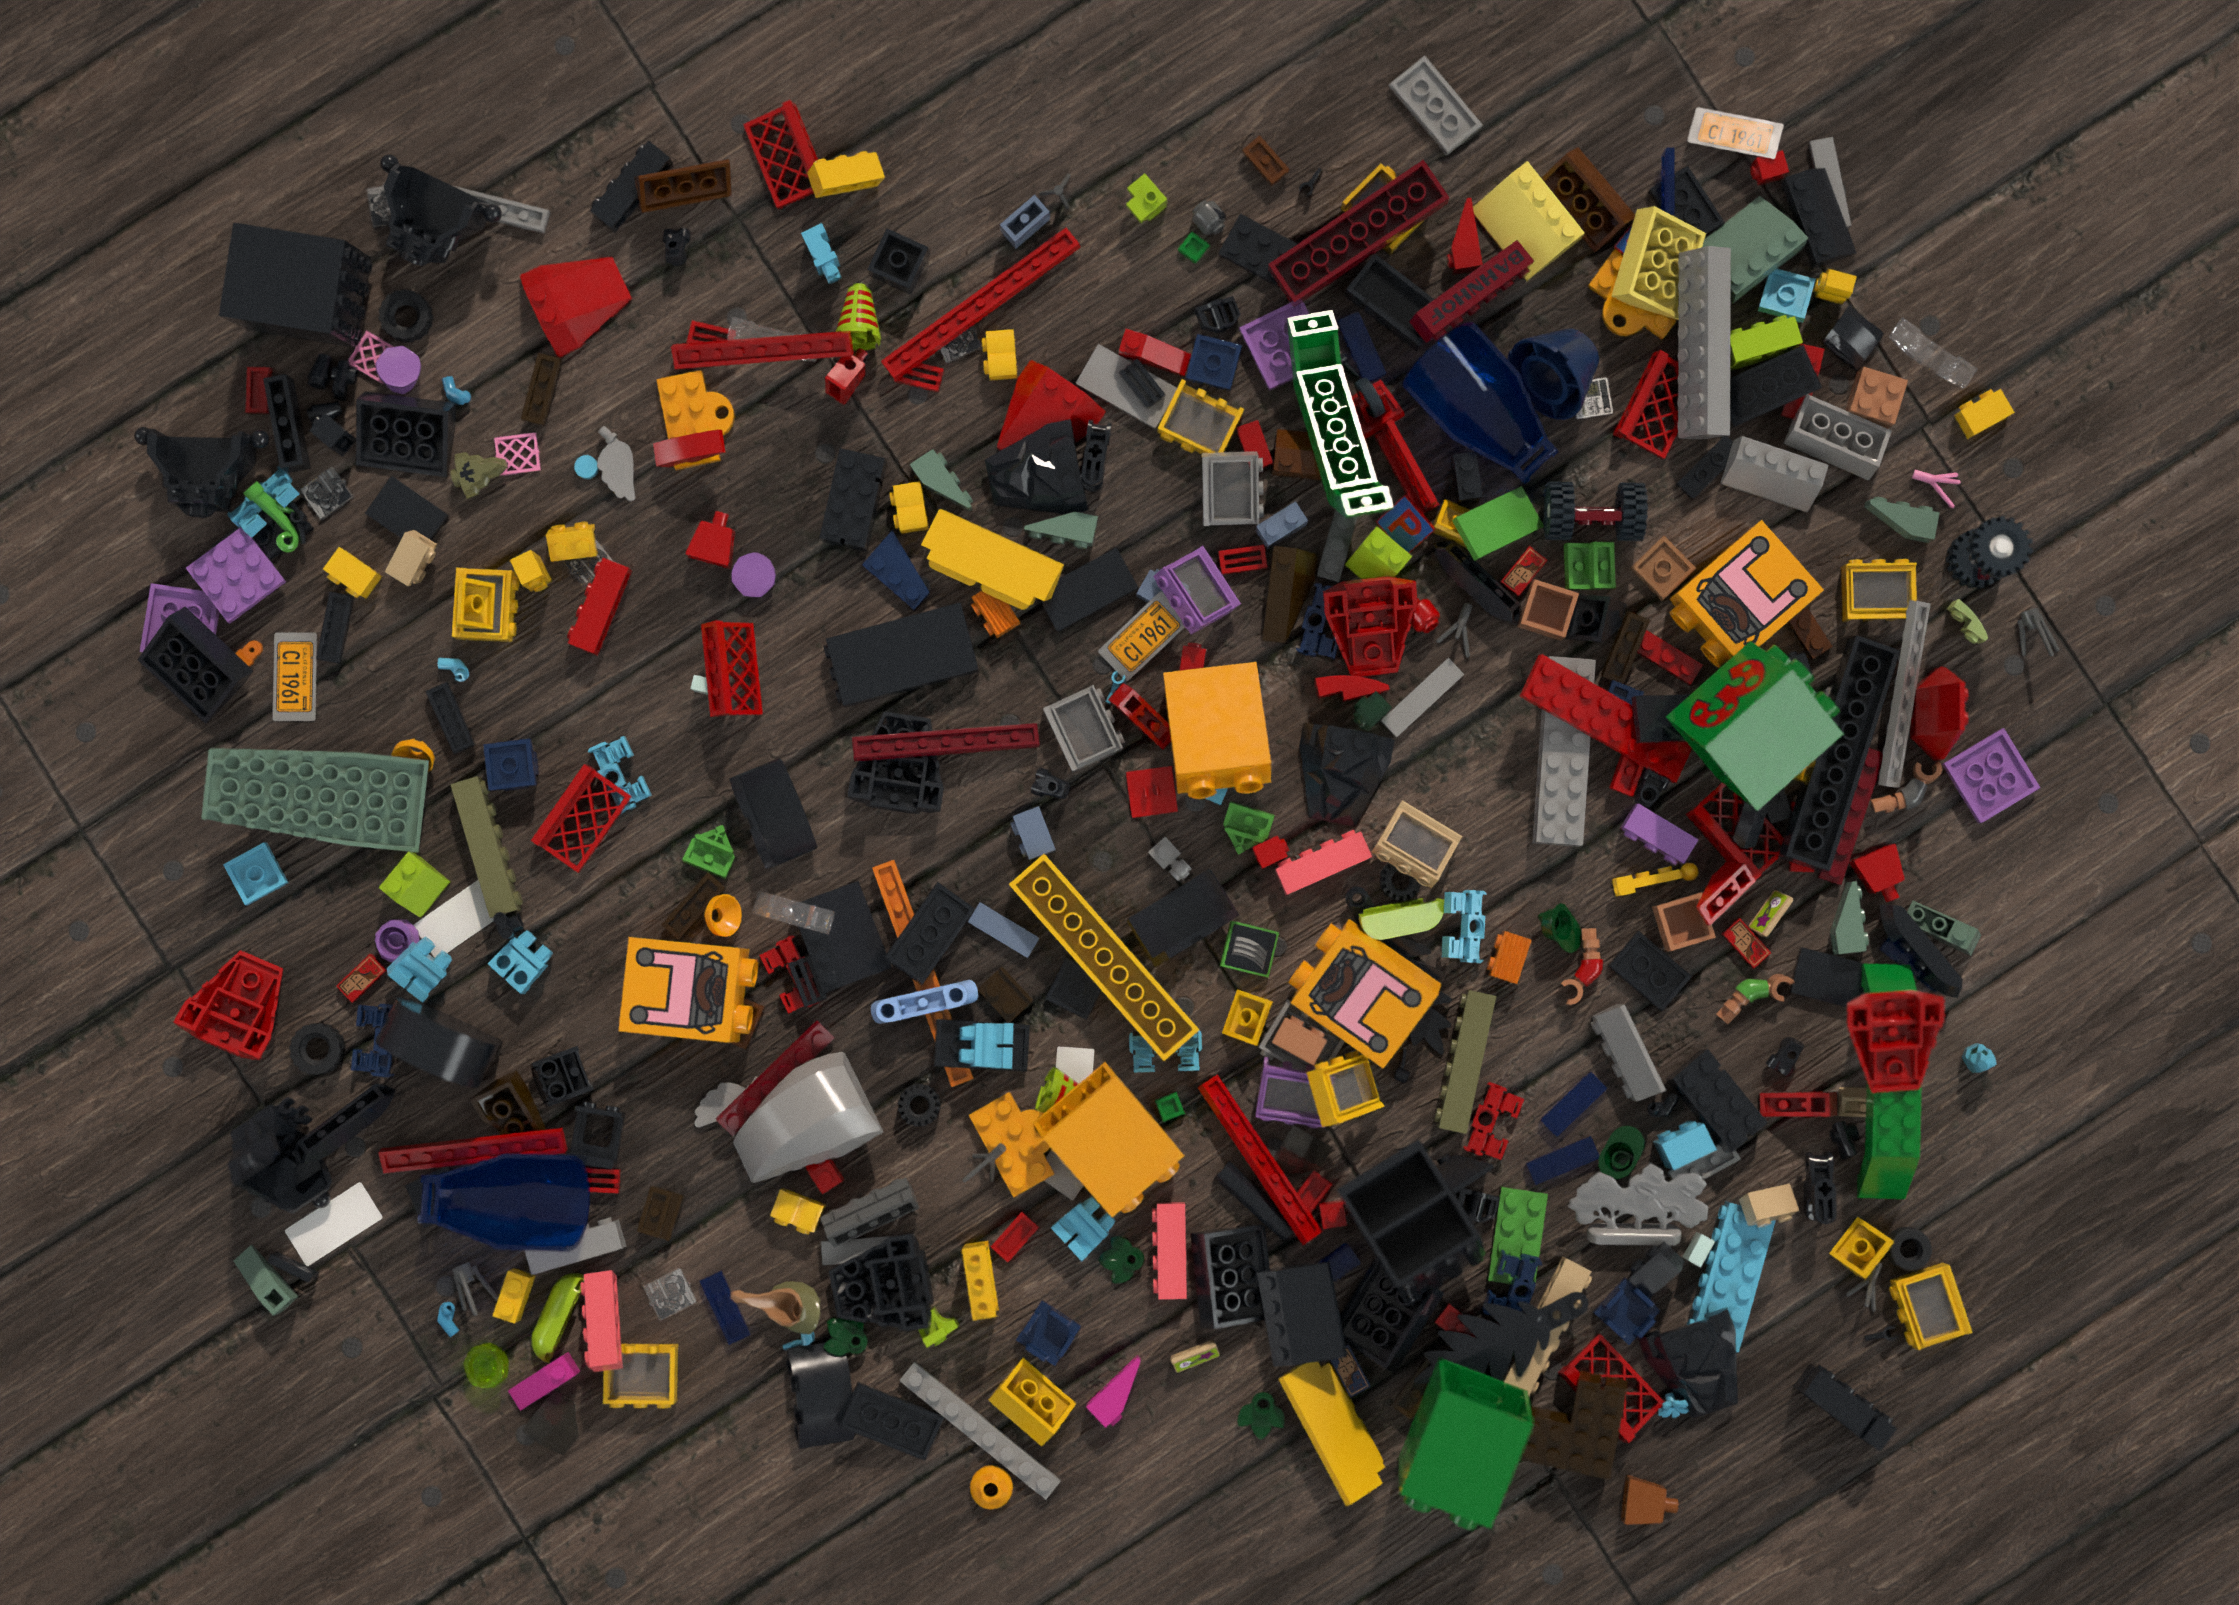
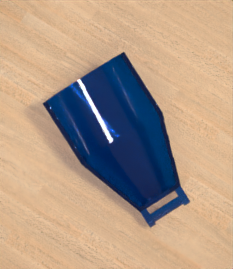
[1402,322,1559,484]
[417,1153,590,1252]

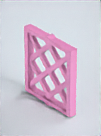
[348,331,393,384]
[494,433,541,476]

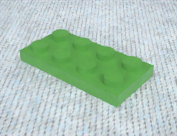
[1487,1186,1548,1286]

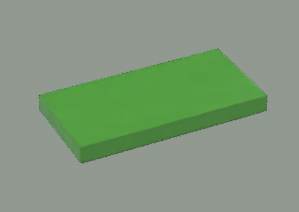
[1452,486,1544,561]

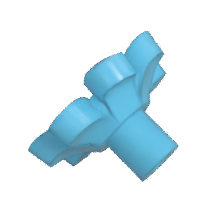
[1658,1393,1689,1418]

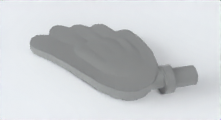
[597,426,635,502]
[695,1076,758,1128]

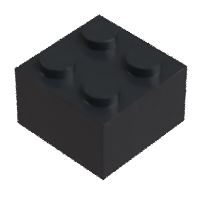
[867,228,930,295]

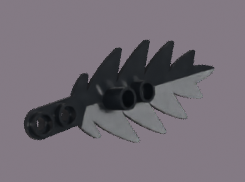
[1345,886,1452,1055]
[1414,1292,1589,1384]

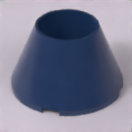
[1507,328,1599,420]

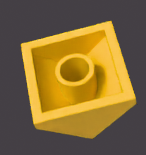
[1433,499,1470,548]
[456,577,495,630]
[1222,989,1273,1046]
[1829,1217,1894,1279]

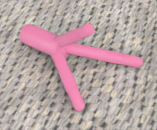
[1912,470,1961,508]

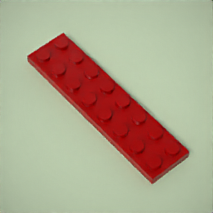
[1519,654,1692,783]

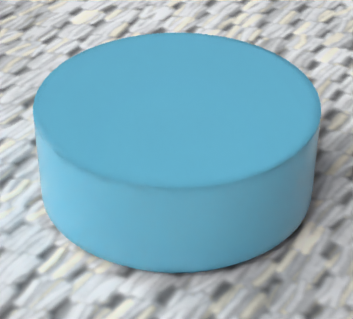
[574,455,599,479]

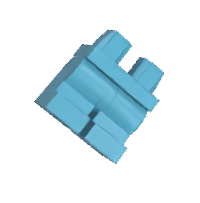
[801,223,841,284]
[488,930,553,995]
[387,936,452,1003]
[959,1023,1013,1069]
[1051,1196,1116,1261]

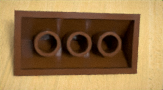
[634,159,732,213]

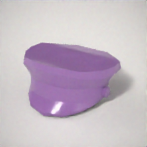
[375,346,421,394]
[732,552,776,597]
[375,919,420,963]

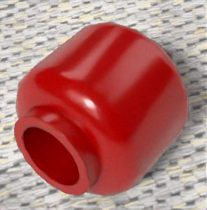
[1411,598,1440,633]

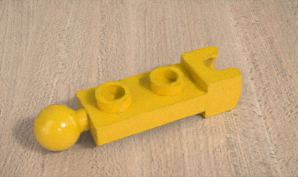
[1612,863,1698,897]

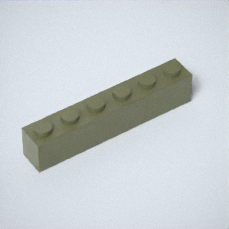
[450,776,523,918]
[1434,990,1496,1134]

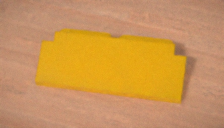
[921,509,1064,610]
[1279,1362,1385,1506]

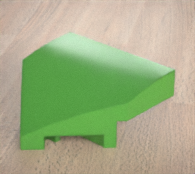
[1223,801,1275,855]
[682,825,735,880]

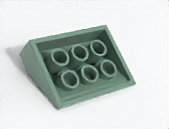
[1702,196,1808,304]

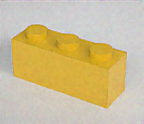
[807,151,885,198]

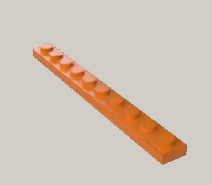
[872,860,974,1087]

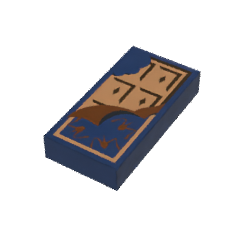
[1330,1344,1371,1398]

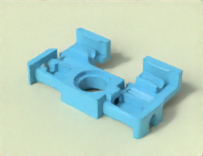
[227,466,300,538]
[588,736,652,814]
[1442,890,1486,963]
[1129,1031,1202,1073]

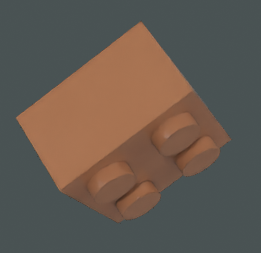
[1845,367,1908,429]
[1517,579,1579,641]
[1652,892,1716,951]
[1272,1016,1327,1065]

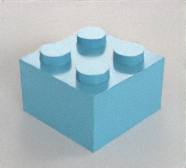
[1653,1120,1716,1170]

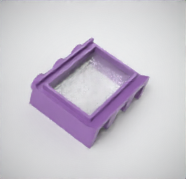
[1153,546,1241,635]
[1255,1057,1334,1128]

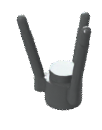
[2017,608,2060,657]
[452,1262,499,1316]

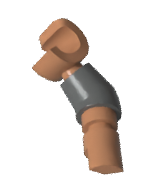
[1870,761,1942,813]

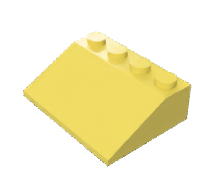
[1473,161,1585,281]
[1611,206,1706,320]

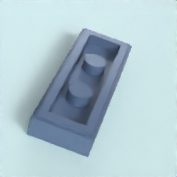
[968,902,1040,958]

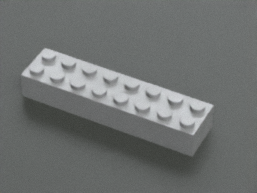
[1677,246,1731,440]
[1532,656,1596,847]

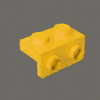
[546,522,598,562]

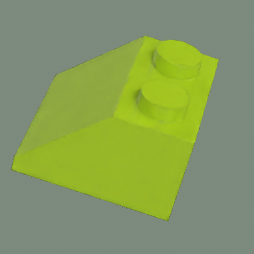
[1345,527,1412,579]
[379,851,451,918]

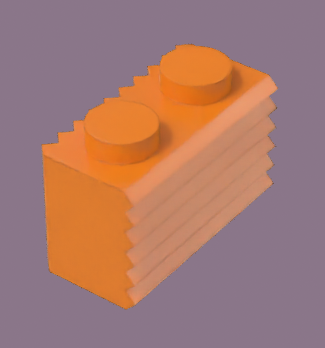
[971,591,1020,638]
[1486,931,1531,984]

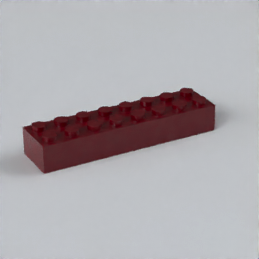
[1268,159,1449,307]

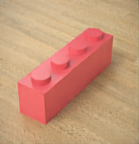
[1275,830,1372,895]
[1152,1202,1187,1299]
[581,1270,623,1372]

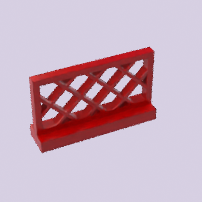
[743,100,818,209]
[1613,350,1678,459]
[1374,419,1439,514]
[701,620,763,717]
[531,764,633,873]
[1685,783,1784,881]
[1558,1333,1664,1443]

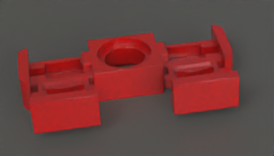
[759,935,821,1014]
[1464,1082,1524,1160]

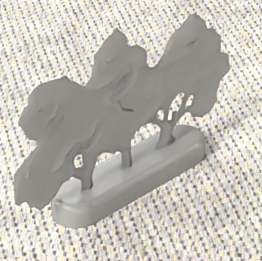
[1567,1163,1708,1245]

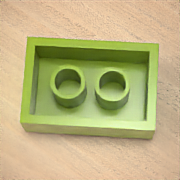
[1730,315,1803,371]

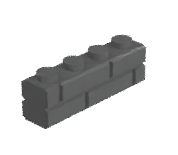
[820,1178,920,1248]

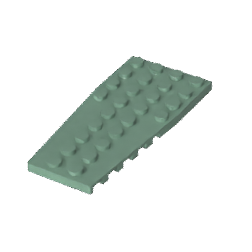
[202,748,429,852]

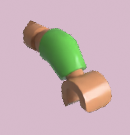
[1717,974,1795,1024]

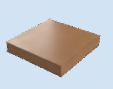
[1630,536,1696,601]

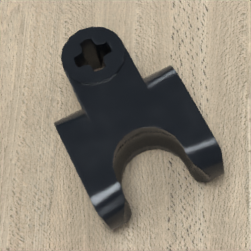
[1081,420,1112,492]
[1803,1152,1837,1224]

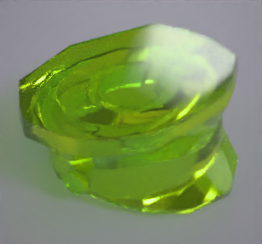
[463,1343,509,1388]

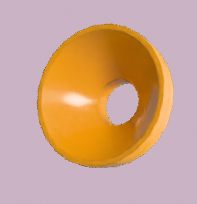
[391,739,435,772]
[704,894,742,937]
[970,1465,1013,1509]

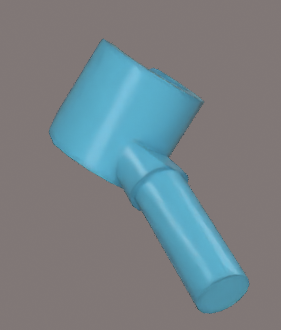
[1105,671,1126,704]
[783,1331,815,1350]

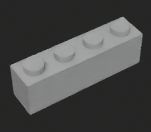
[524,1217,626,1275]

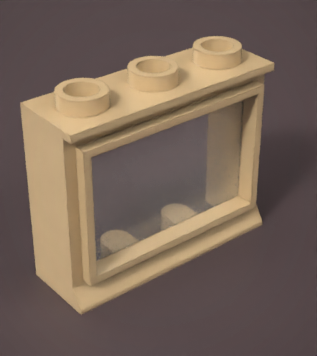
[1372,800,1463,888]

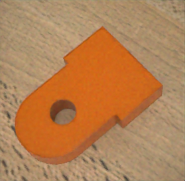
[235,640,263,667]

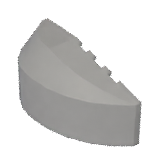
[733,1052,884,1183]

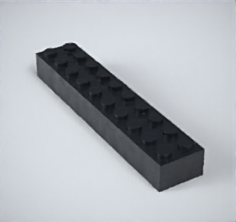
[1778,635,1900,872]

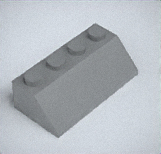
[1784,395,1892,480]
[1721,436,1829,512]
[1591,1004,1666,1102]

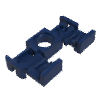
[1296,583,1339,660]
[351,1004,394,1077]
[1482,1250,1542,1315]

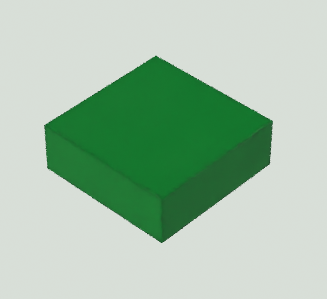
[1178,231,1210,265]
[1155,1092,1185,1122]

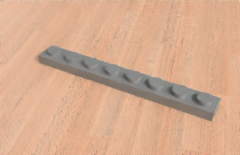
[1878,600,1931,788]
[899,1361,1061,1500]

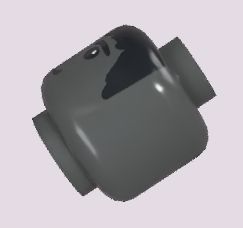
[1192,200,1226,235]

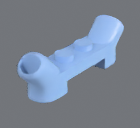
[871,980,978,1024]

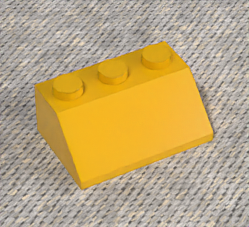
[988,1358,1077,1446]

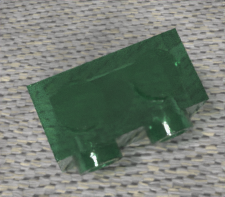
[1352,691,1392,731]

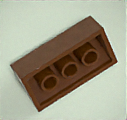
[1541,147,1635,252]
[1272,429,1369,480]

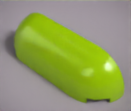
[1359,898,1444,940]
[531,1273,584,1364]

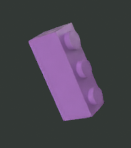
[1620,803,1698,866]

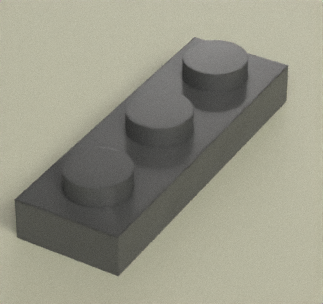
[1316,510,1358,583]

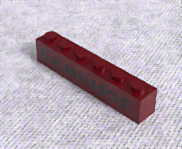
[1409,240,1534,343]

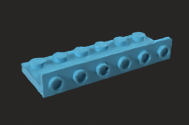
[1687,1201,1776,1352]

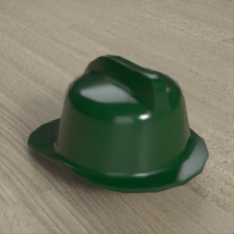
[1538,903,1581,953]
[1598,1126,1645,1179]

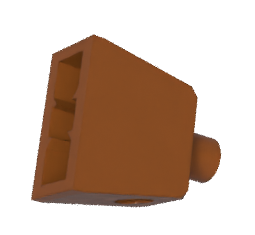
[1621,1475,1678,1525]

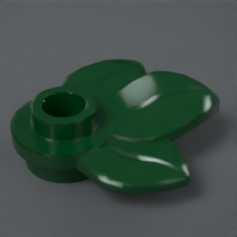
[1098,1236,1145,1284]
[823,1318,868,1356]
[1237,1392,1285,1440]

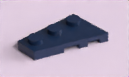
[862,530,930,611]

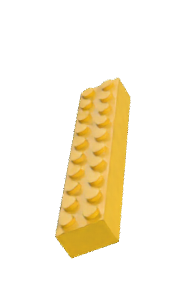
[1009,854,1199,1061]

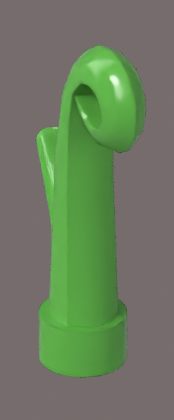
[243,481,299,552]

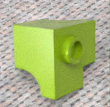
[1126,173,1167,223]
[918,1307,959,1347]

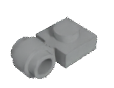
[1148,837,1191,881]

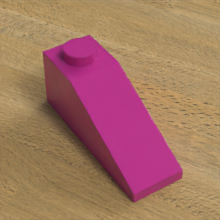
[508,1352,581,1411]
[1086,1355,1141,1428]

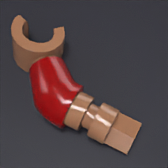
[1560,928,1603,1005]

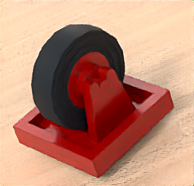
[1351,378,1405,439]

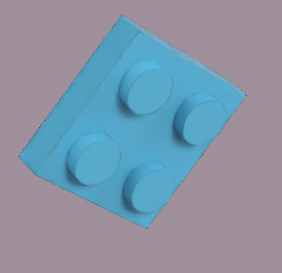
[1758,269,1816,323]
[223,842,288,905]

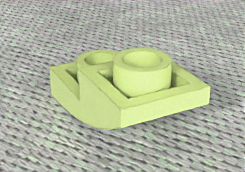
[1947,599,1988,644]

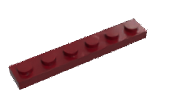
[1817,748,1883,885]
[715,1020,834,1136]

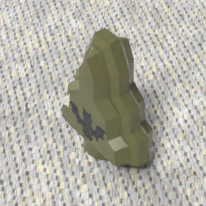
[450,452,508,499]

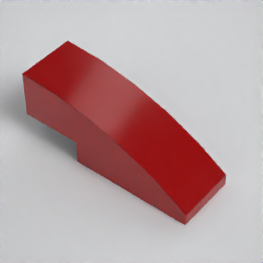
[653,429,725,467]
[1314,675,1390,702]

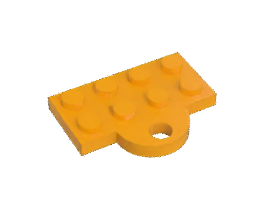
[1588,249,1676,340]
[656,370,735,470]
[969,1092,1055,1197]

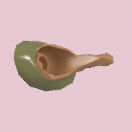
[730,1281,820,1334]

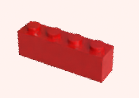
[567,558,632,656]

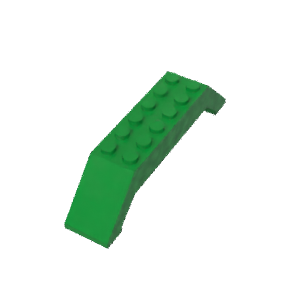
[1287,310,1393,518]
[1857,963,1922,1199]

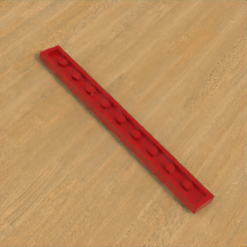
[881,228,1081,381]

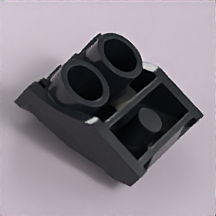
[1821,304,1884,371]
[530,1046,594,1108]

